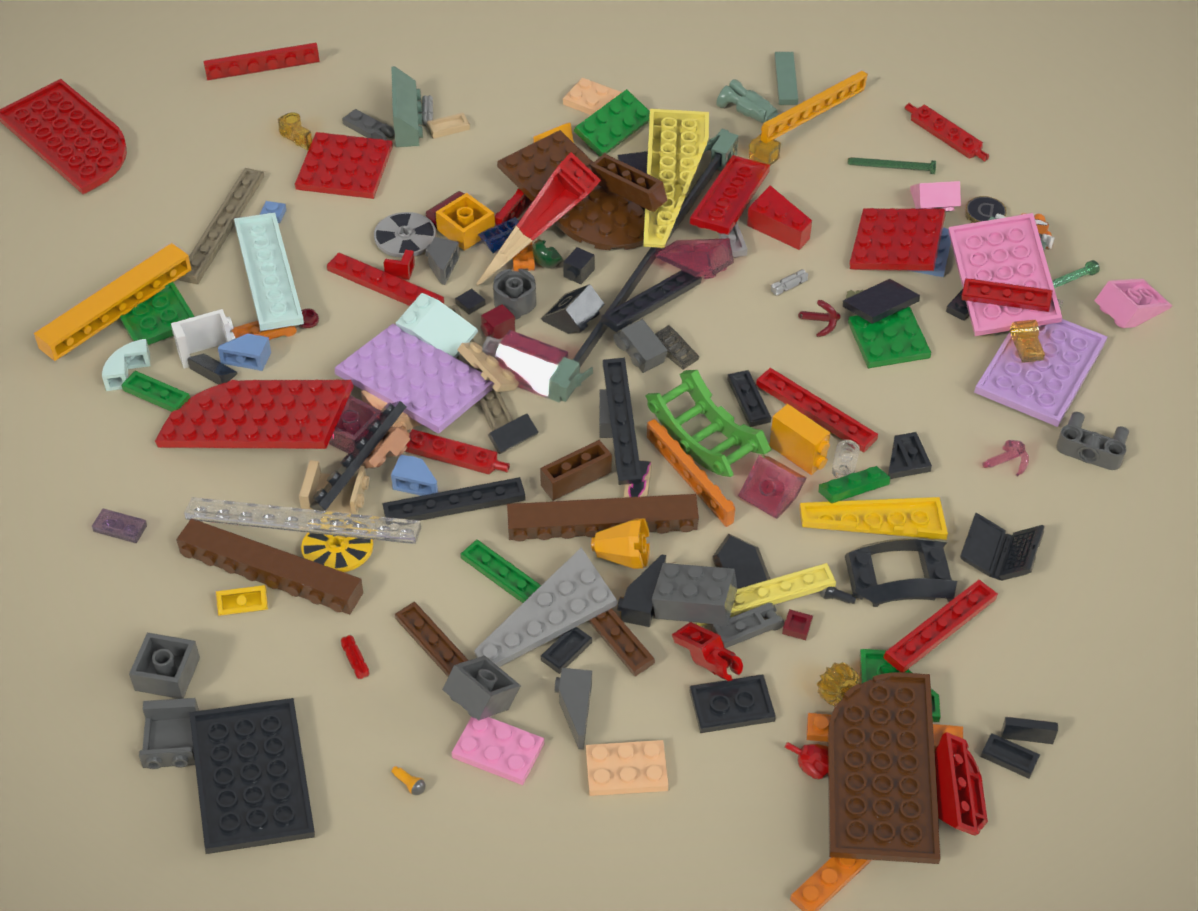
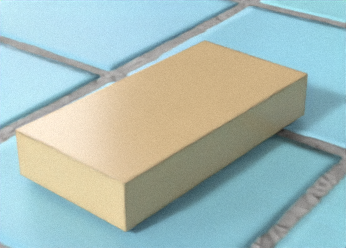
[427,113,470,139]

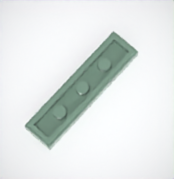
[774,52,798,105]

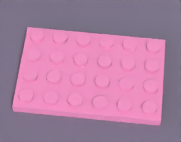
[949,213,1062,336]

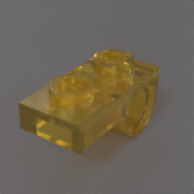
[278,112,312,151]
[1009,319,1045,363]

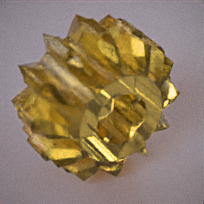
[816,662,860,707]

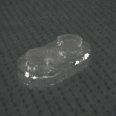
[832,440,860,478]

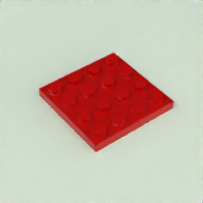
[295,132,393,199]
[849,208,946,271]

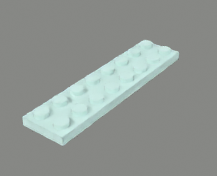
[234,213,304,331]

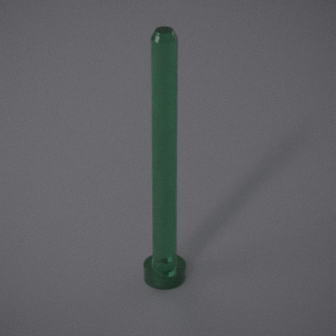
[847,157,936,175]
[1052,260,1100,289]

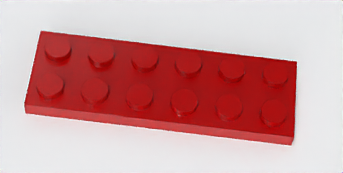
[690,155,770,235]

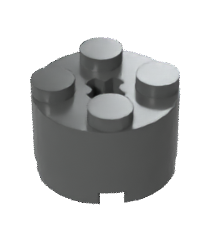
[493,269,536,320]

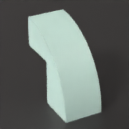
[102,339,151,391]

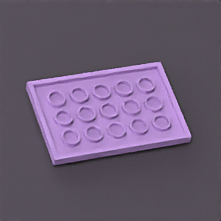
[974,319,1107,427]
[335,324,494,434]

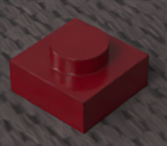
[782,609,813,641]

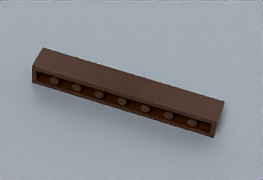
[507,494,699,541]
[176,518,364,615]

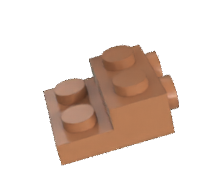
[359,427,410,469]

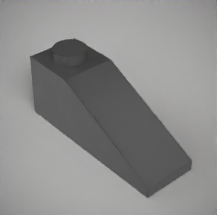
[555,668,592,750]

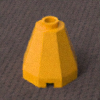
[591,518,650,569]

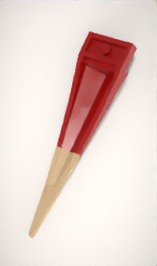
[476,152,601,286]

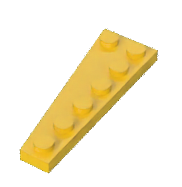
[799,497,948,540]

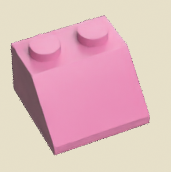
[910,181,961,211]

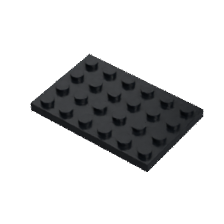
[189,698,315,854]

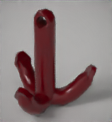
[798,300,841,337]

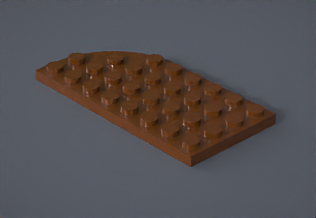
[497,130,645,251]
[827,673,941,864]

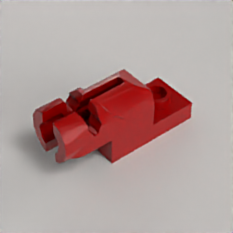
[672,622,743,681]

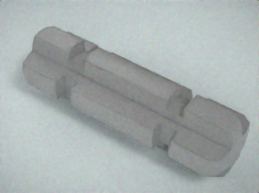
[422,95,433,126]
[771,269,808,295]

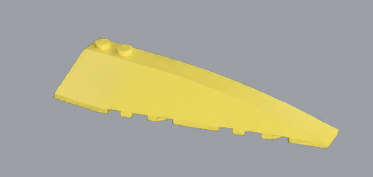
[643,109,709,248]

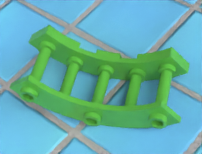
[645,370,771,477]

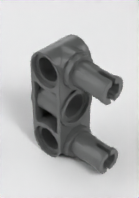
[1056,412,1129,470]

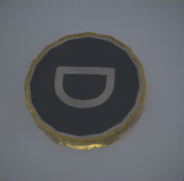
[965,196,1007,223]

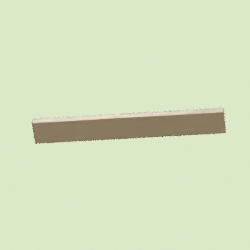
[178,168,264,285]
[448,305,513,431]

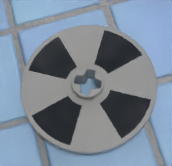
[374,212,436,258]

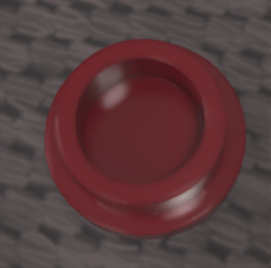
[299,308,319,328]

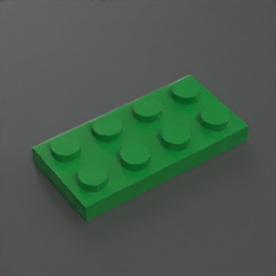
[574,89,650,157]

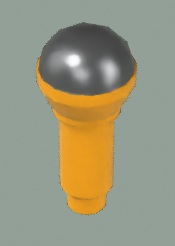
[391,766,426,795]

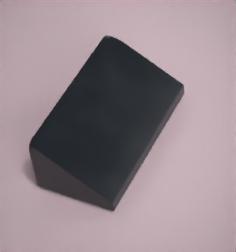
[187,353,237,385]

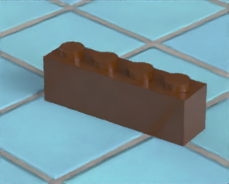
[590,153,667,212]

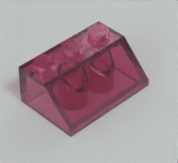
[495,330,568,399]

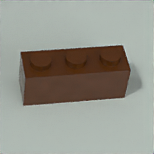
[540,439,612,501]

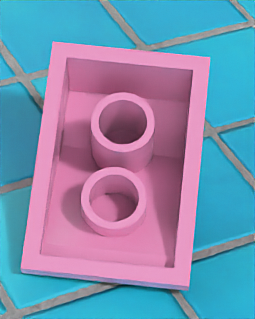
[1094,279,1172,328]

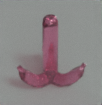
[982,440,1029,477]

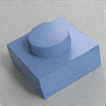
[260,201,286,223]

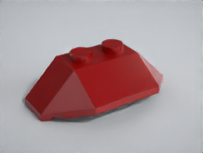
[935,732,988,836]

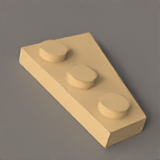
[457,342,519,392]

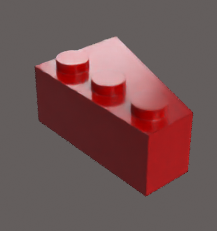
[747,185,812,250]

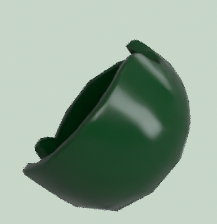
[532,239,564,269]

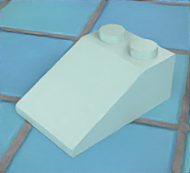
[396,293,478,358]

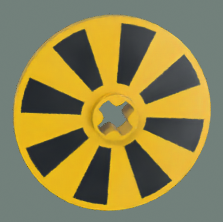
[301,519,374,572]

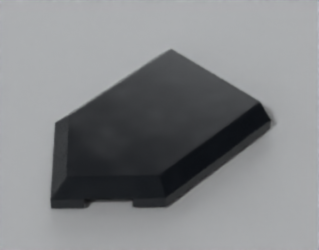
[712,533,770,589]

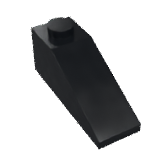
[617,554,666,627]

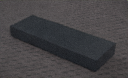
[727,370,771,427]

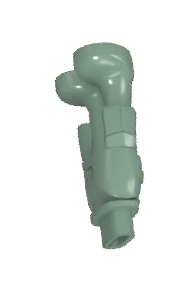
[716,79,779,123]

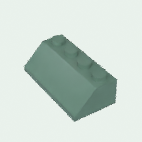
[391,66,423,147]

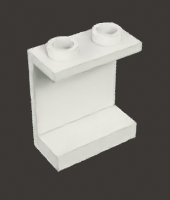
[171,309,235,369]

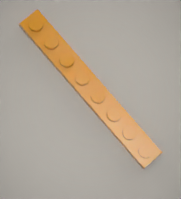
[760,71,868,143]

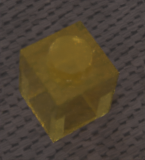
[748,134,781,166]

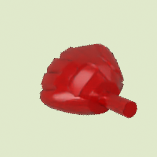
[784,742,828,780]

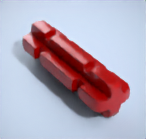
[341,635,370,679]

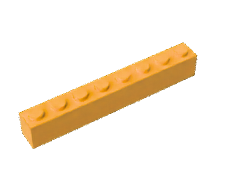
[34,243,192,361]

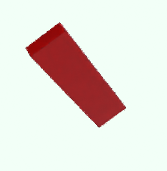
[961,278,1053,312]

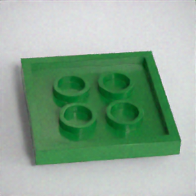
[119,281,195,345]
[848,307,931,369]

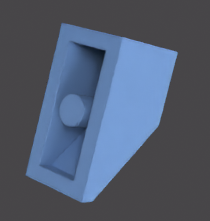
[218,334,271,371]
[391,455,438,496]

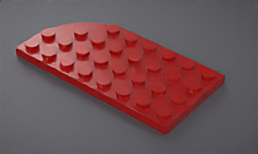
[0,79,127,194]
[155,379,354,449]

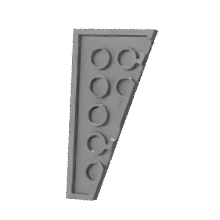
[474,547,617,667]

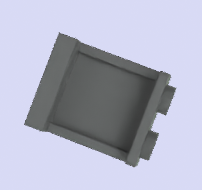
[139,698,199,769]

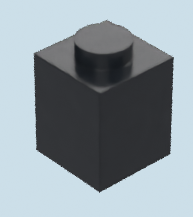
[563,247,595,284]

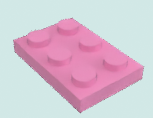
[452,717,545,785]

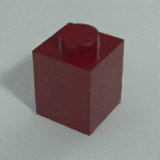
[480,304,515,340]

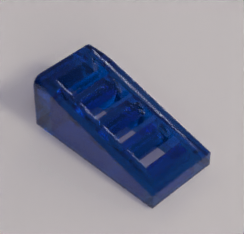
[478,217,519,254]

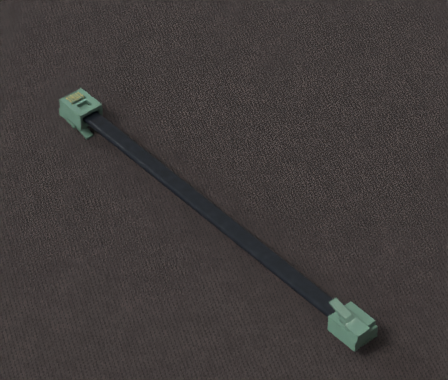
[548,129,739,403]

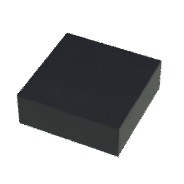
[455,288,486,315]

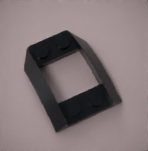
[845,539,957,607]

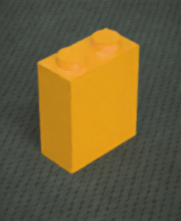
[769,404,830,475]

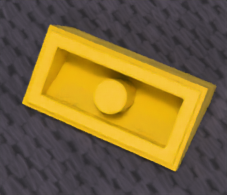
[216,585,268,616]

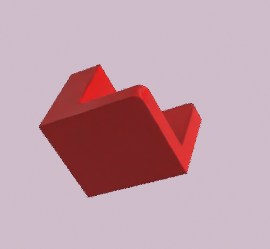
[383,250,415,280]

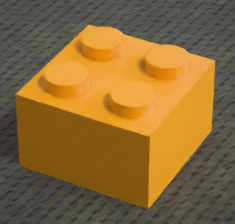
[436,193,495,251]

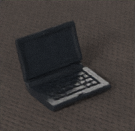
[960,513,1044,581]

